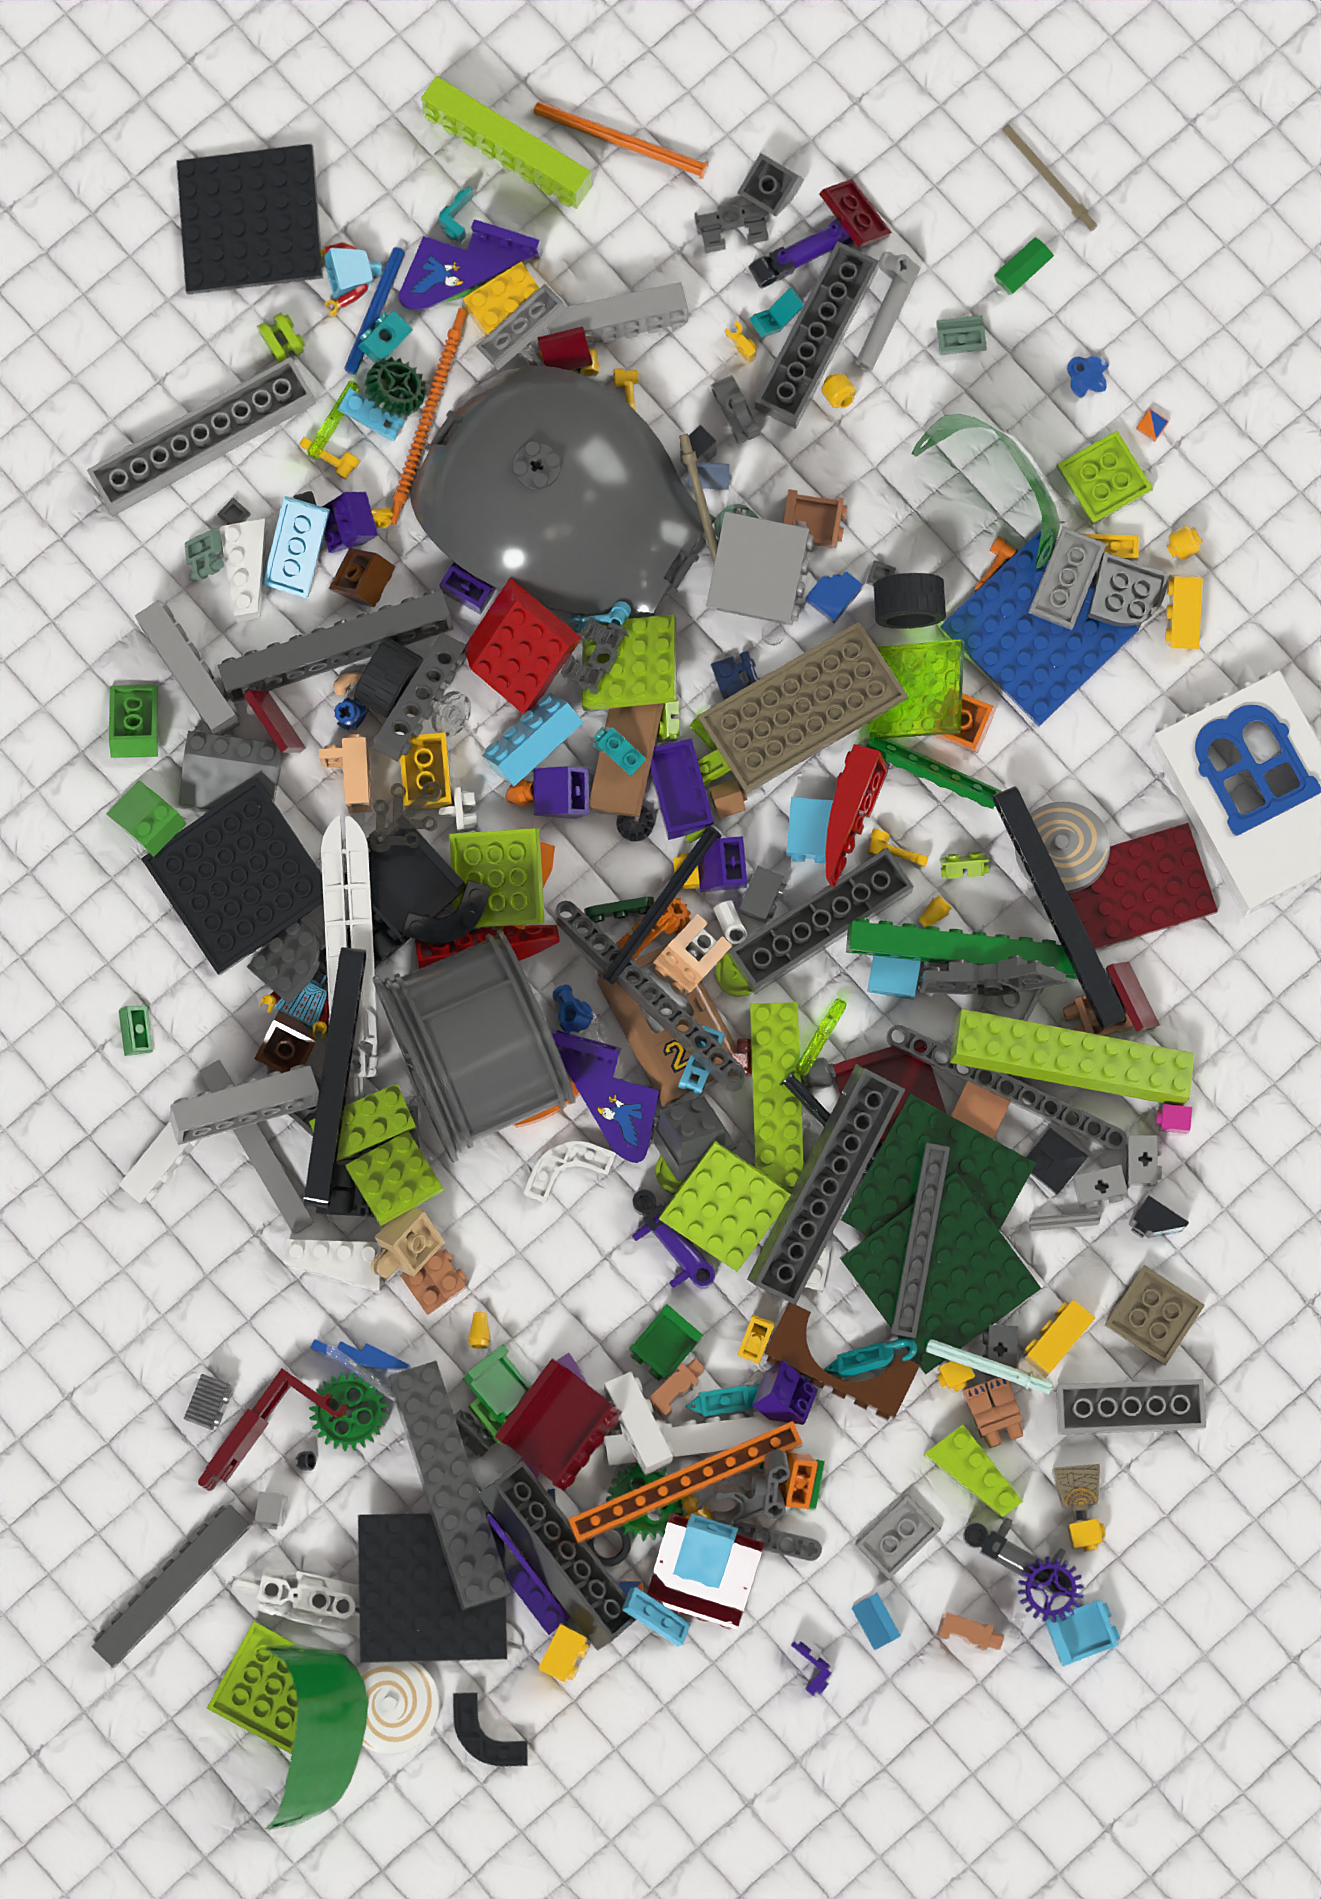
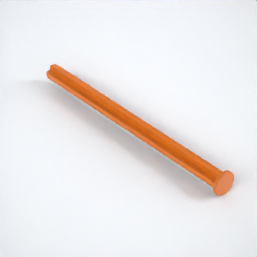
[534,102,708,179]

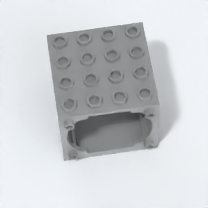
[706,508,815,626]

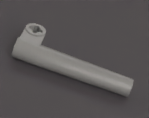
[856,251,920,371]

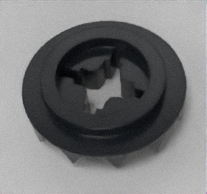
[616,805,654,842]

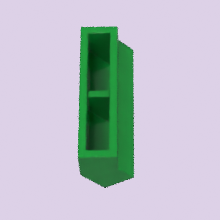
[994,237,1054,295]

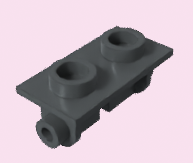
[454,1410,496,1457]

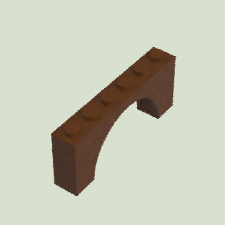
[764,1302,920,1421]

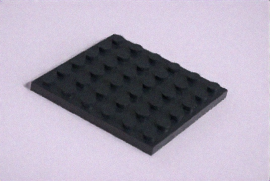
[176,144,324,295]
[141,778,324,975]
[357,1512,507,1663]

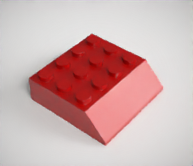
[465,578,582,714]

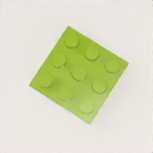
[1057,431,1153,525]
[345,1131,444,1226]

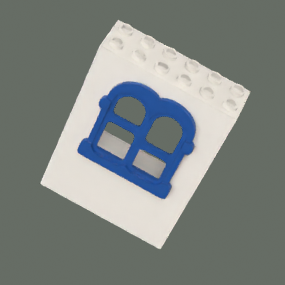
[1149,671,1321,917]

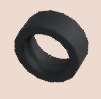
[585,1526,631,1567]

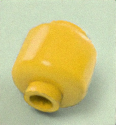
[821,374,856,408]
[1166,526,1203,560]

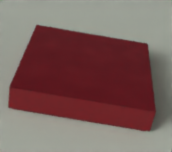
[538,326,593,371]

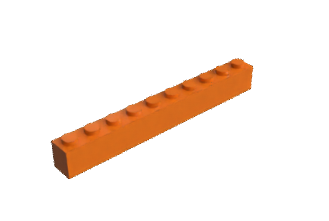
[568,1421,803,1544]

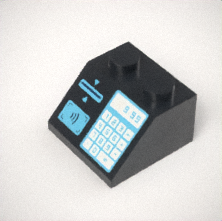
[1128,1196,1189,1238]

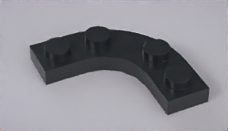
[401,880,491,944]
[453,1693,528,1767]

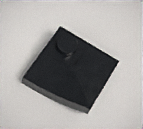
[1026,1128,1089,1195]

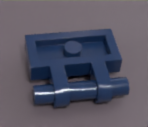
[711,651,761,700]

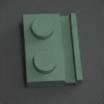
[936,315,987,355]

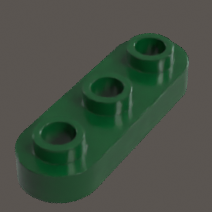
[584,896,655,923]

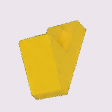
[737,1315,775,1364]

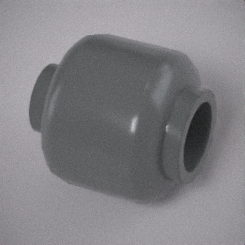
[800,1057,836,1091]

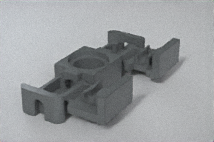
[694,203,768,253]
[561,617,629,694]

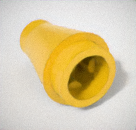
[918,895,952,927]
[467,1312,491,1349]

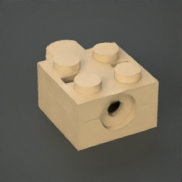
[371,1207,445,1279]

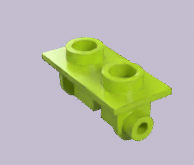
[657,697,680,742]
[939,852,989,879]

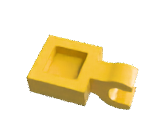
[725,321,757,364]

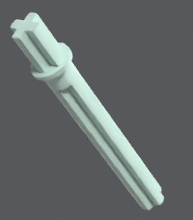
[926,1339,1053,1394]

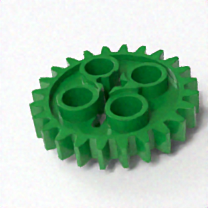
[309,1372,388,1452]
[606,1462,684,1541]

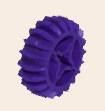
[1017,1556,1084,1623]

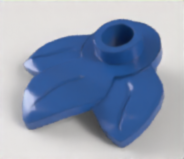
[1067,356,1109,398]

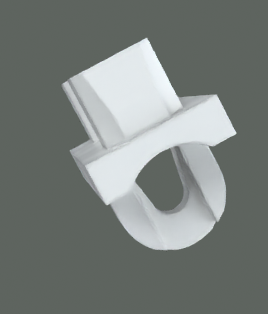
[438,788,478,833]

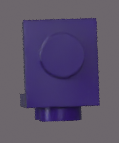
[790,1641,831,1696]

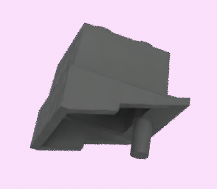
[653,1097,737,1182]

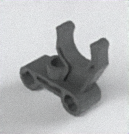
[711,375,760,444]
[711,1450,790,1525]

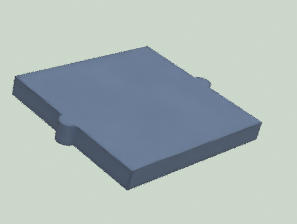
[686,463,732,490]

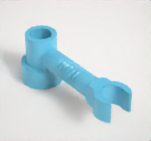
[568,601,631,632]

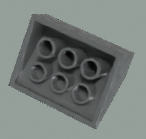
[179,730,283,810]

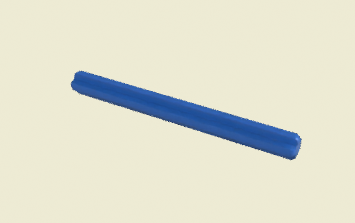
[344,247,405,375]

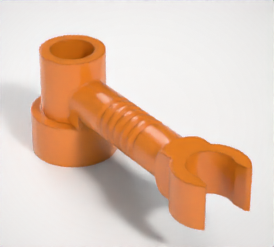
[974,535,1018,592]

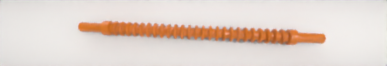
[390,308,467,525]

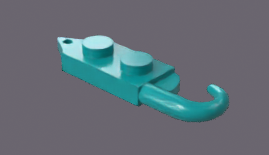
[824,1338,917,1379]
[685,1383,760,1417]

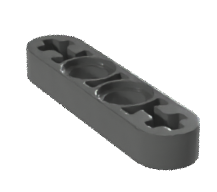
[732,1522,822,1561]

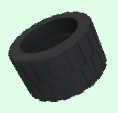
[873,573,946,629]
[354,638,423,718]

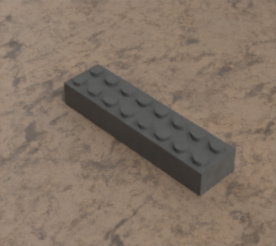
[754,241,879,429]
[728,848,914,995]
[478,1460,637,1651]

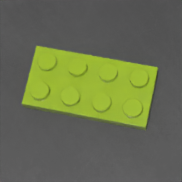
[309,1084,416,1162]

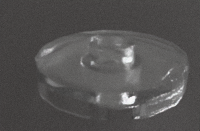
[517,343,545,366]
[431,691,471,737]

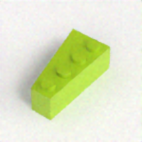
[923,1424,1023,1518]

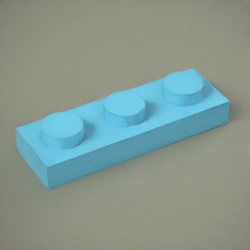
[622,1587,691,1647]

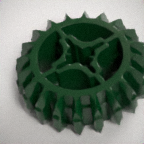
[364,357,427,418]

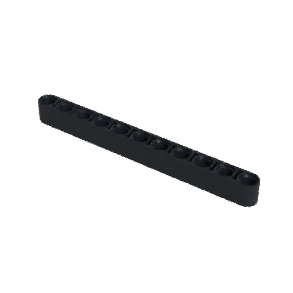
[993,786,1126,1029]
[304,947,366,1209]

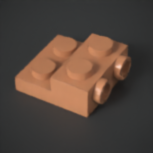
[400,1248,467,1315]

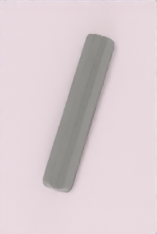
[1029,1212,1100,1231]

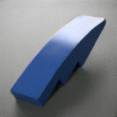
[310,1339,411,1371]

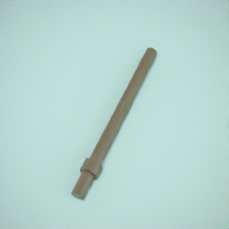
[1002,124,1098,232]
[679,433,718,566]

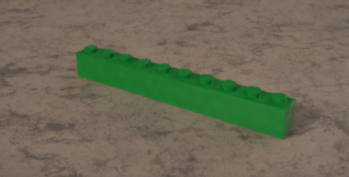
[846,918,1077,979]

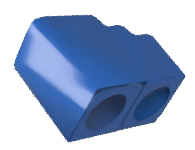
[805,572,863,624]

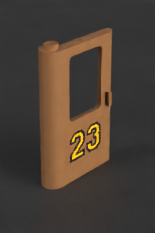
[596,944,743,1107]

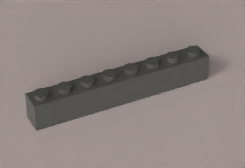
[91,1505,252,1668]

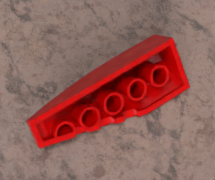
[825,744,889,887]
[415,925,560,969]

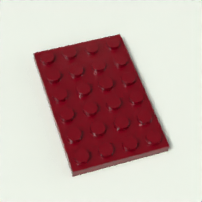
[1069,823,1218,950]

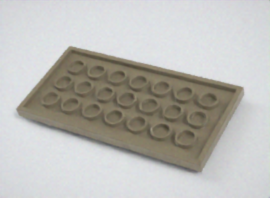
[698,621,908,794]

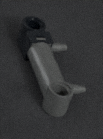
[963,1518,1070,1594]

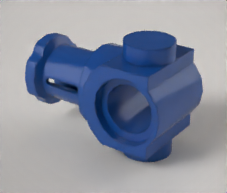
[334,697,369,731]
[552,984,594,1034]

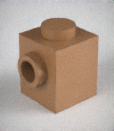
[709,779,748,819]

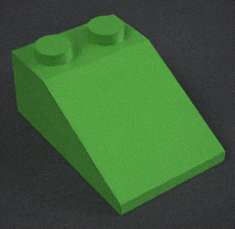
[109,685,158,758]
[106,780,186,857]

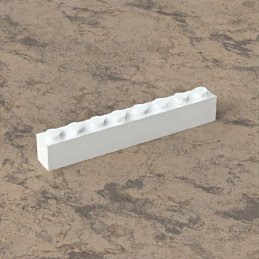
[605,1412,801,1467]

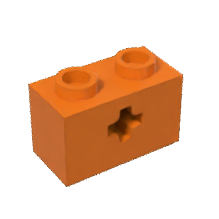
[780,1452,818,1509]

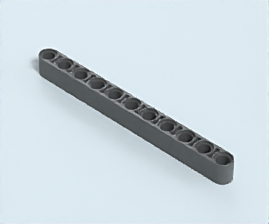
[555,900,746,1091]
[886,1025,1127,1150]

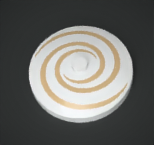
[357,1662,440,1754]

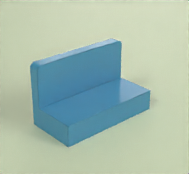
[852,1593,901,1650]

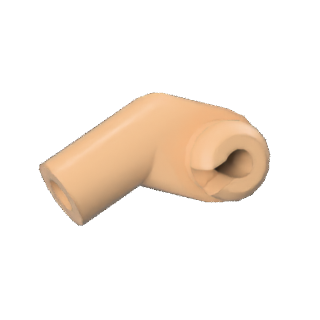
[333,672,363,696]

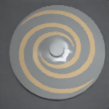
[1015,802,1110,894]

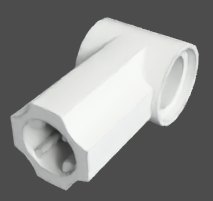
[713,900,747,949]

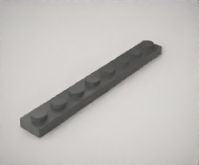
[891,1142,950,1338]

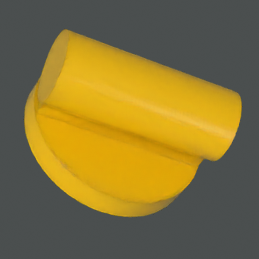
[371,507,394,528]

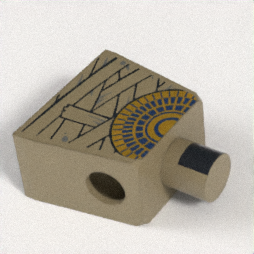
[1052,1464,1100,1521]

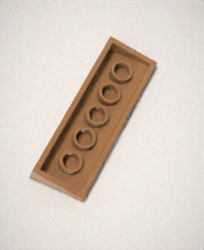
[589,703,664,817]

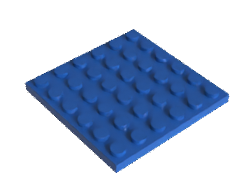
[940,530,1140,727]

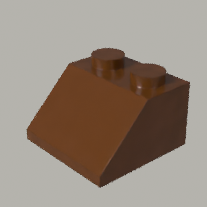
[328,548,396,607]
[254,1010,317,1073]

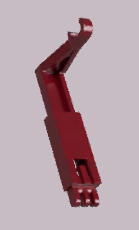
[198,1368,348,1491]

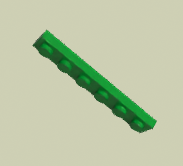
[866,733,1002,809]

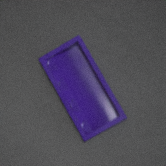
[650,738,714,840]

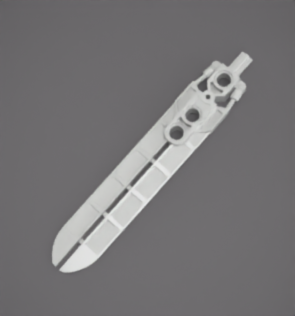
[321,816,379,1102]
[235,1567,522,1665]

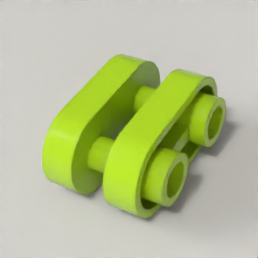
[257,313,306,363]

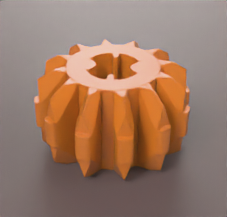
[656,897,691,935]

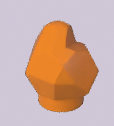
[505,779,534,808]

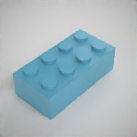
[481,693,584,786]

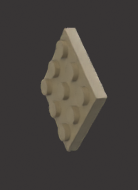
[1104,1265,1205,1366]

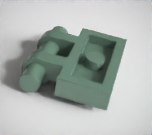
[185,529,224,581]

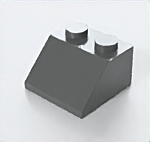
[737,153,805,217]

